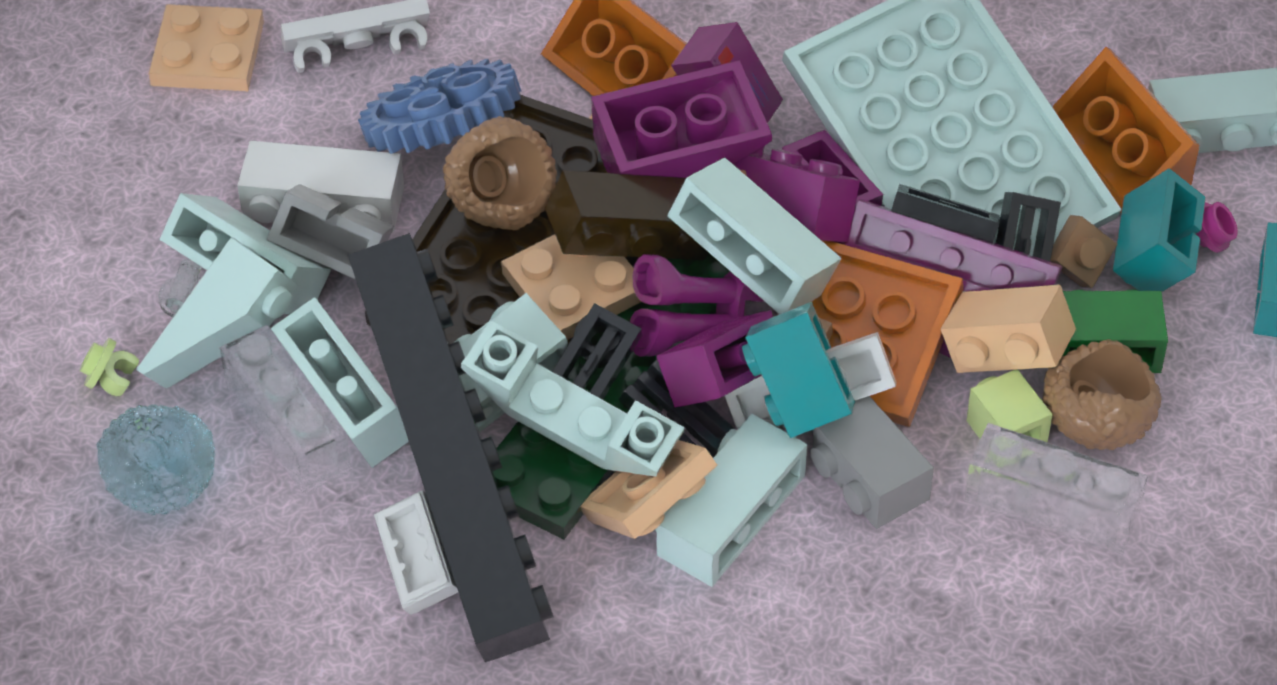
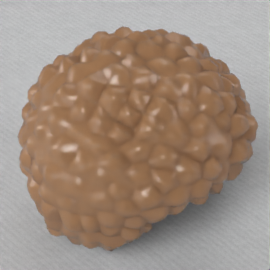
[443,116,557,230]
[1042,339,1162,450]

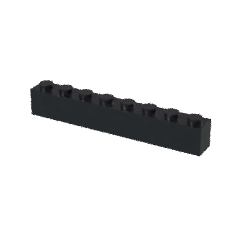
[348,233,554,662]

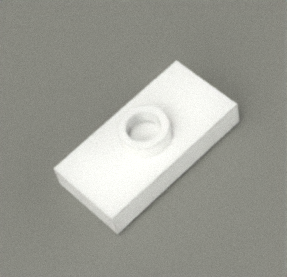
[374,490,458,615]

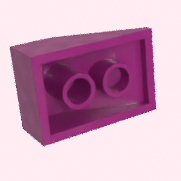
[591,60,772,178]

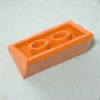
[541,0,687,96]
[1052,47,1200,214]

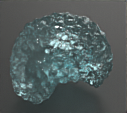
[96,404,215,516]

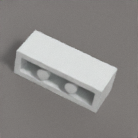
[237,141,404,232]

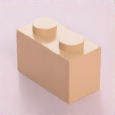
[941,285,1076,373]

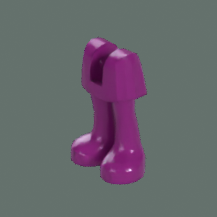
[630,255,764,357]

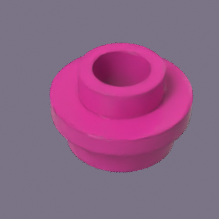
[1196,202,1238,253]

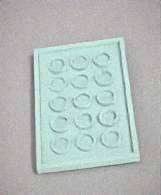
[782,0,1122,292]

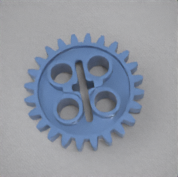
[358,59,522,154]

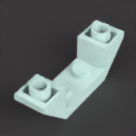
[461,319,685,477]

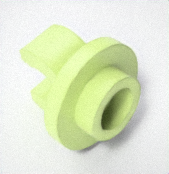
[79,338,139,396]

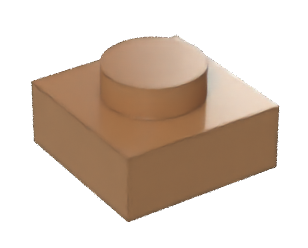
[1050,215,1117,288]

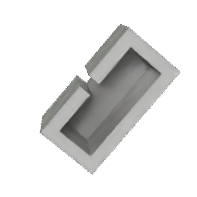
[267,184,394,279]
[810,396,934,529]

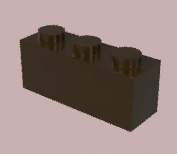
[545,170,708,260]

